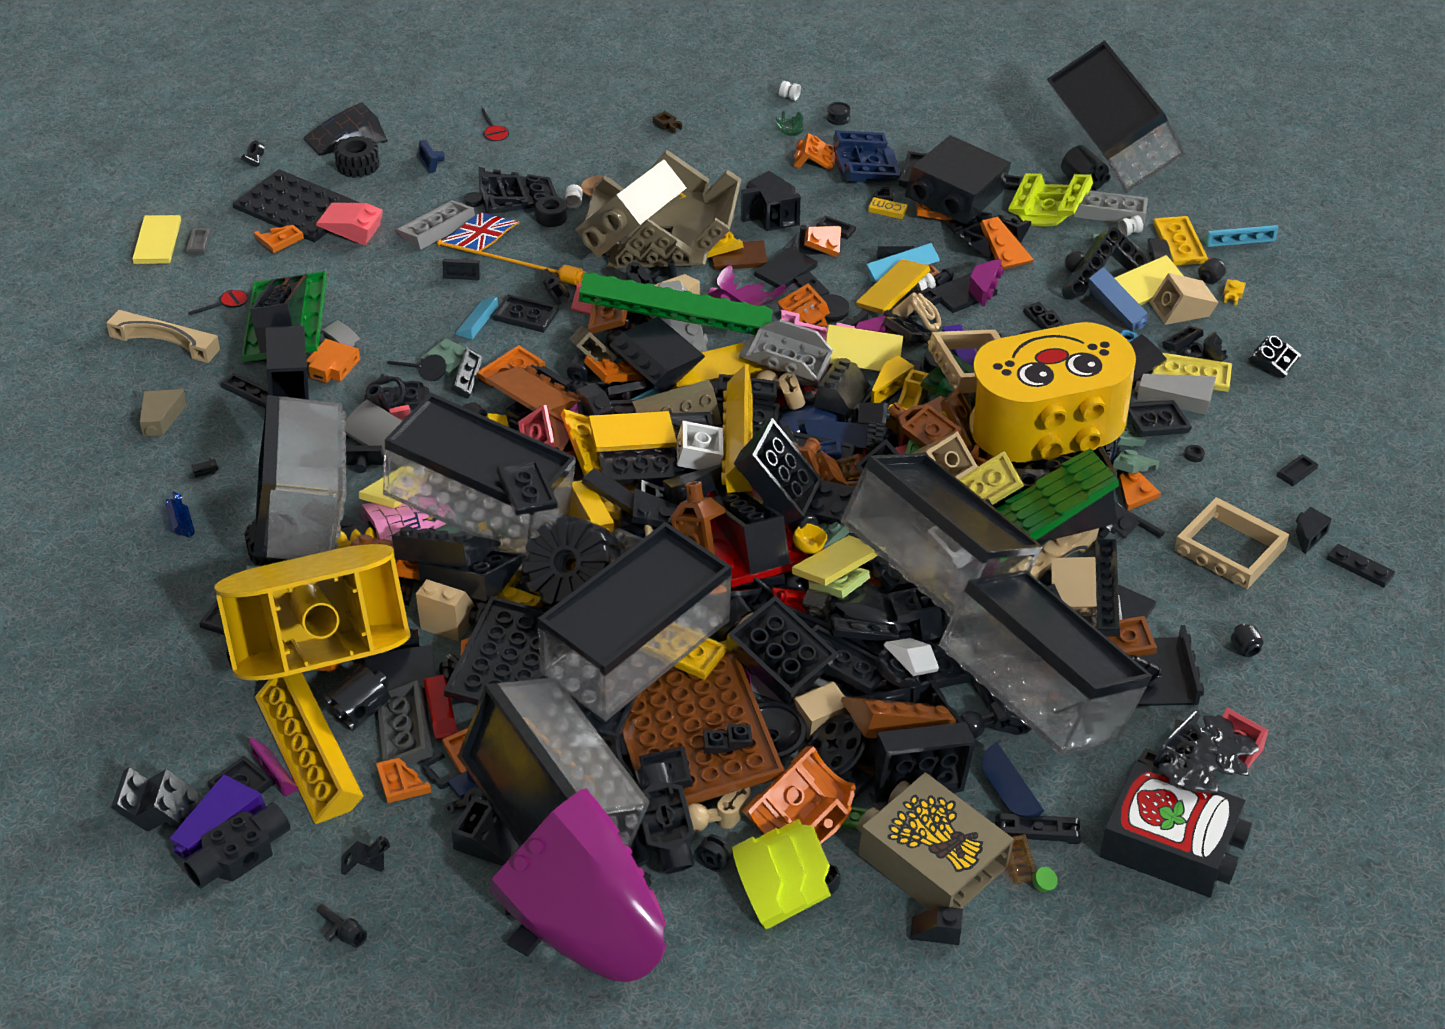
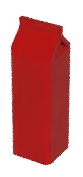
[423,675,458,740]

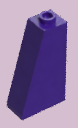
[169,774,266,858]

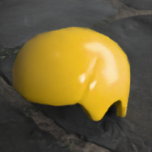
[792,523,828,554]

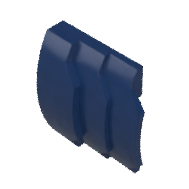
[833,130,902,182]

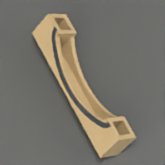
[106,310,220,363]
[1009,528,1099,582]

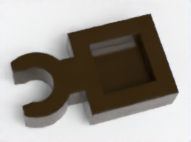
[653,111,682,133]

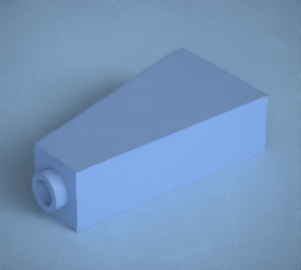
[1089,267,1148,331]

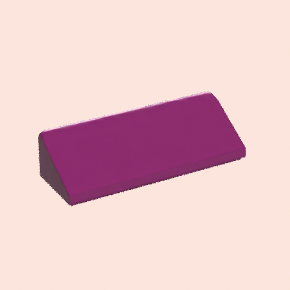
[249,738,299,796]

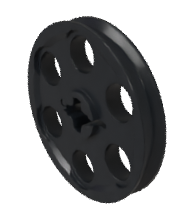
[806,714,867,776]

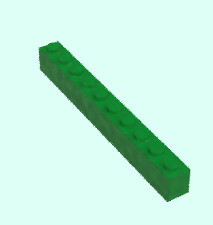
[578,272,773,335]

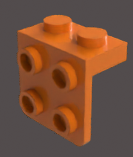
[793,133,835,170]

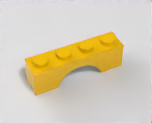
[885,369,928,435]

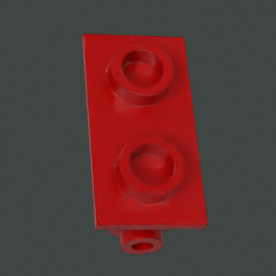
[772,588,817,613]

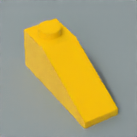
[871,355,915,403]

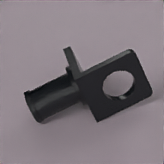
[341,836,390,875]

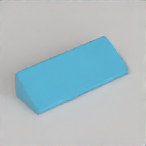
[456,297,498,339]

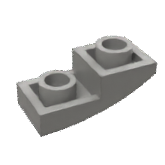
[322,320,360,347]

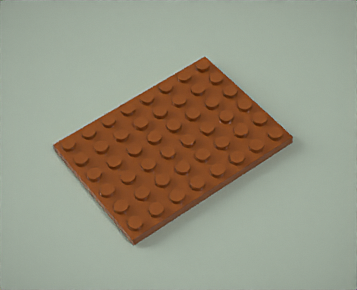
[622,649,785,805]

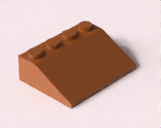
[485,366,580,415]
[841,697,956,738]

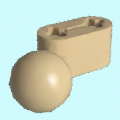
[756,370,805,410]
[688,787,751,833]

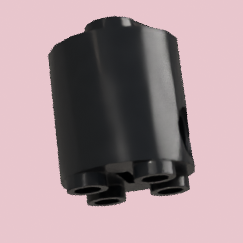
[1061,145,1111,191]
[323,665,391,731]

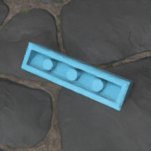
[1203,225,1278,247]
[866,243,940,282]

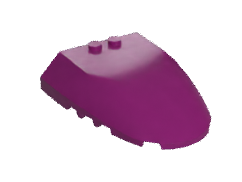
[489,788,667,982]

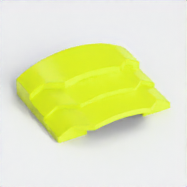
[1008,173,1093,227]
[732,818,831,929]

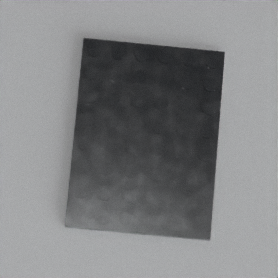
[444,596,653,739]

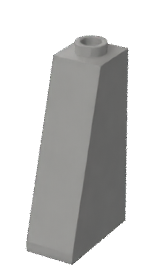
[1135,374,1216,415]

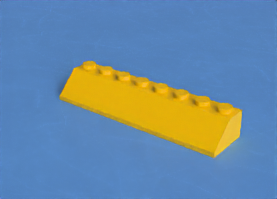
[721,364,753,493]
[255,672,364,824]

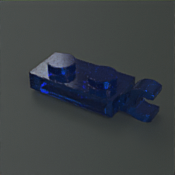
[166,491,195,538]

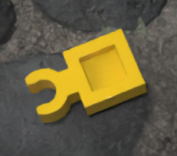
[1223,279,1246,305]

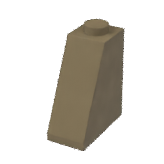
[569,325,617,362]
[140,389,187,437]

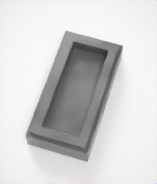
[186,228,211,255]

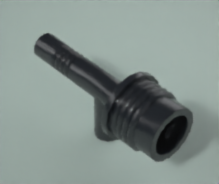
[317,904,367,948]

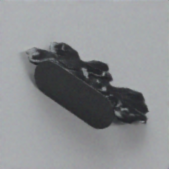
[1153,710,1259,793]

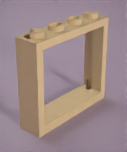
[928,330,1001,393]
[1174,497,1289,589]

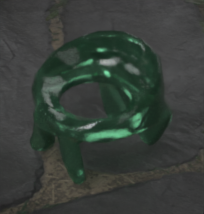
[776,111,804,136]

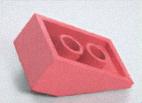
[316,203,383,245]

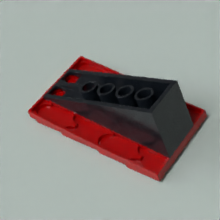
[704,485,809,587]

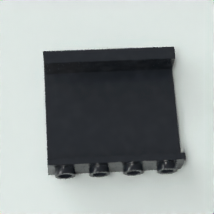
[1116,625,1204,707]

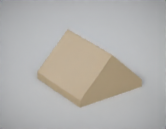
[793,681,849,740]

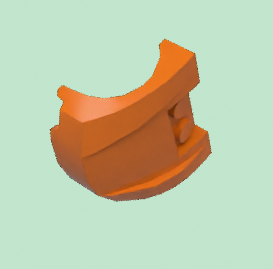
[742,746,856,844]

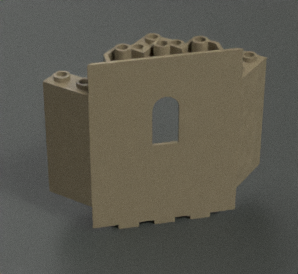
[580,150,741,269]

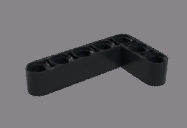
[1062,227,1147,300]

